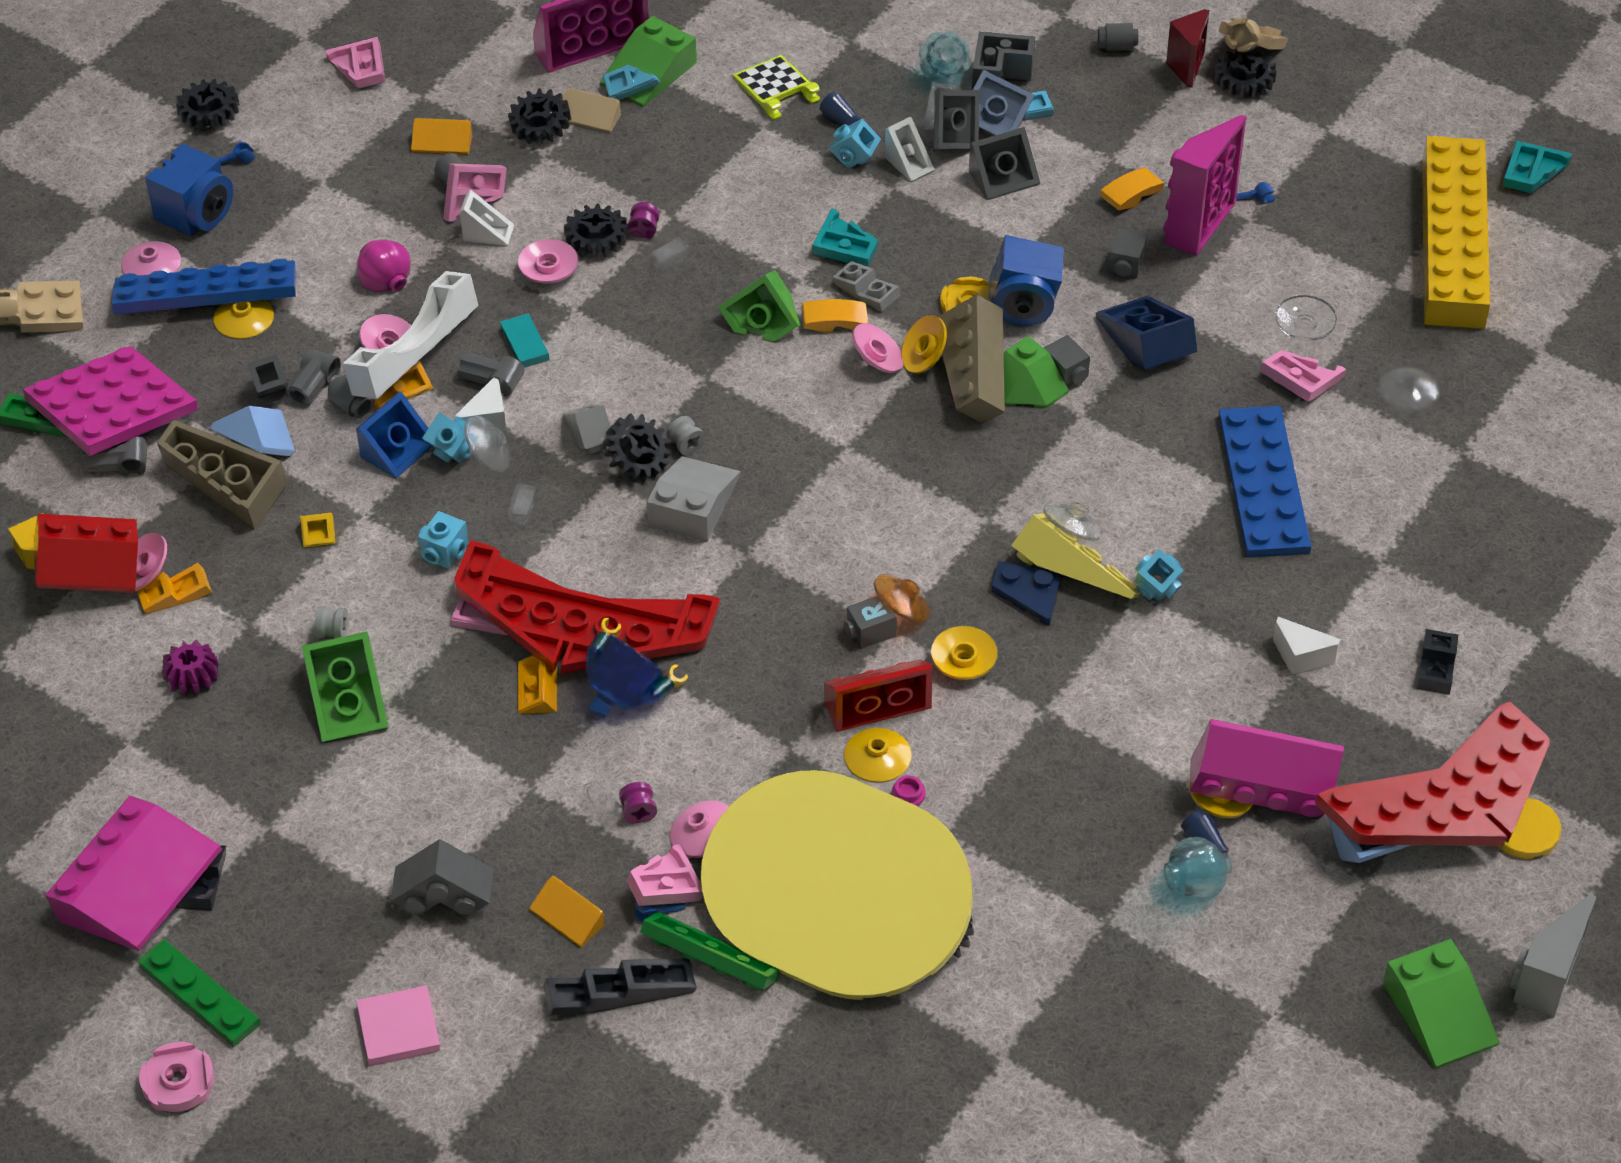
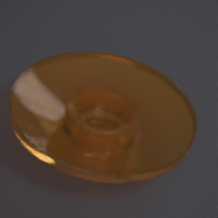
[874,574,930,623]

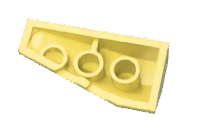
[1011,512,1141,599]

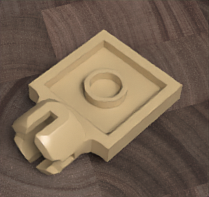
[1218,17,1288,52]
[0,280,83,332]

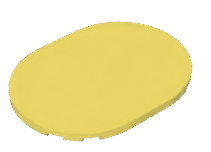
[701,770,973,1000]

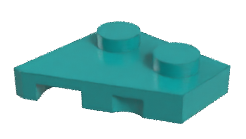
[1503,141,1572,193]
[812,208,878,267]

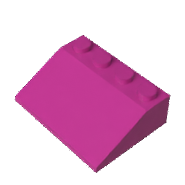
[533,0,649,73]
[1163,115,1247,256]
[45,795,222,951]

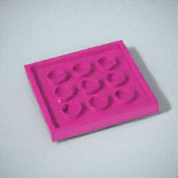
[23,346,198,456]

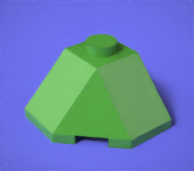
[718,270,800,342]
[1004,336,1069,408]

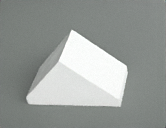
[885,117,935,182]
[460,190,514,246]
[455,378,506,435]
[1273,617,1341,675]

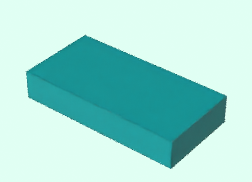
[500,313,549,368]

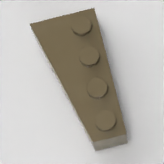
[938,294,1005,423]
[157,419,288,529]

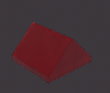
[1166,9,1210,88]

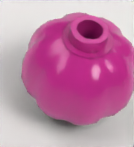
[357,239,411,292]

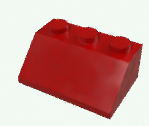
[34,513,138,593]
[824,659,933,732]

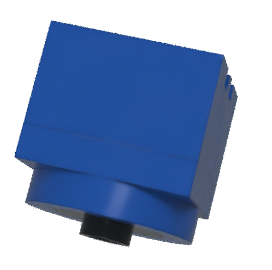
[145,143,233,236]
[988,235,1064,326]

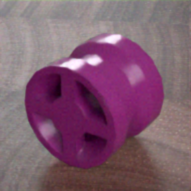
[627,202,660,239]
[619,782,657,824]

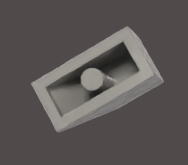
[563,404,610,454]

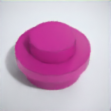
[891,775,926,806]

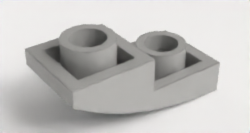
[832,261,901,312]

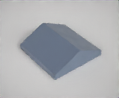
[973,70,1034,136]

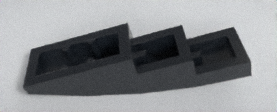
[543,958,697,1016]

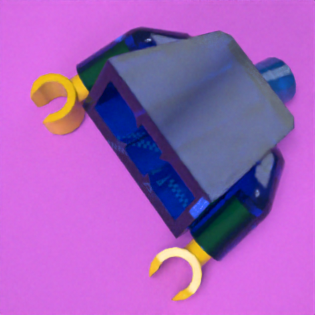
[585,618,688,719]

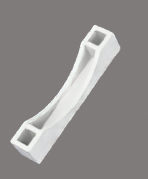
[343,271,479,399]

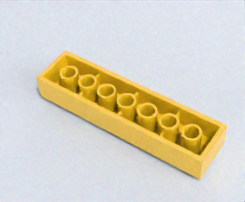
[1422,136,1490,329]

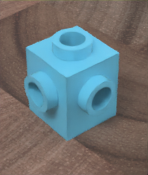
[829,119,881,168]
[422,412,477,463]
[418,511,469,569]
[1134,549,1184,602]

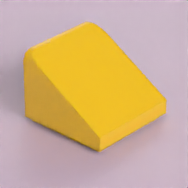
[300,513,336,548]

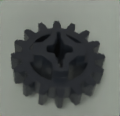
[1214,49,1277,98]
[176,79,240,130]
[508,88,572,145]
[564,204,628,258]
[603,413,672,482]

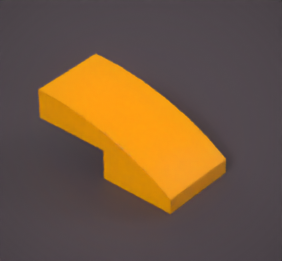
[1099,167,1165,210]
[801,299,868,333]
[137,563,212,614]

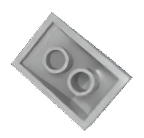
[647,456,741,541]
[1510,895,1596,1017]

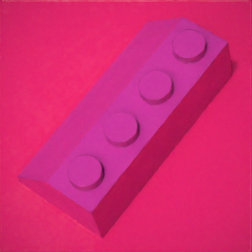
[1190,719,1344,817]

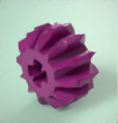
[162,639,219,696]

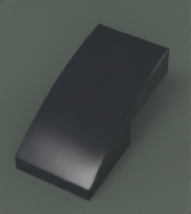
[1417,629,1459,694]
[177,845,227,910]

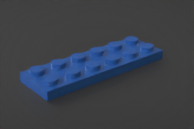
[112,259,296,315]
[1218,406,1311,557]

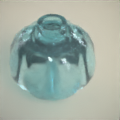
[918,30,971,84]
[1164,837,1232,903]

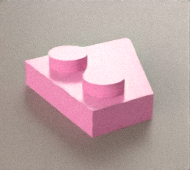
[325,37,386,89]
[443,163,507,222]
[1260,350,1346,402]
[626,844,703,906]

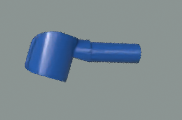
[217,142,255,165]
[1236,182,1275,204]
[634,901,685,923]

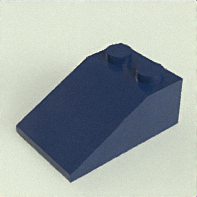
[1096,296,1198,370]

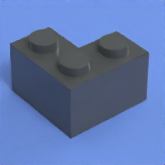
[972,31,1035,90]
[391,839,494,916]

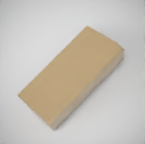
[563,88,621,133]

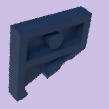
[992,561,1062,625]

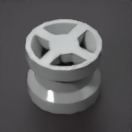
[666,416,706,456]
[315,606,348,639]

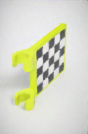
[733,55,820,120]

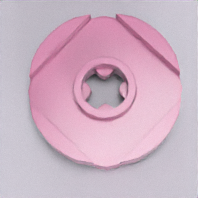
[139,1042,215,1112]

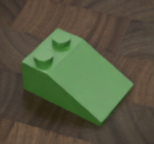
[600,16,697,107]
[302,631,389,743]
[1383,939,1500,1069]

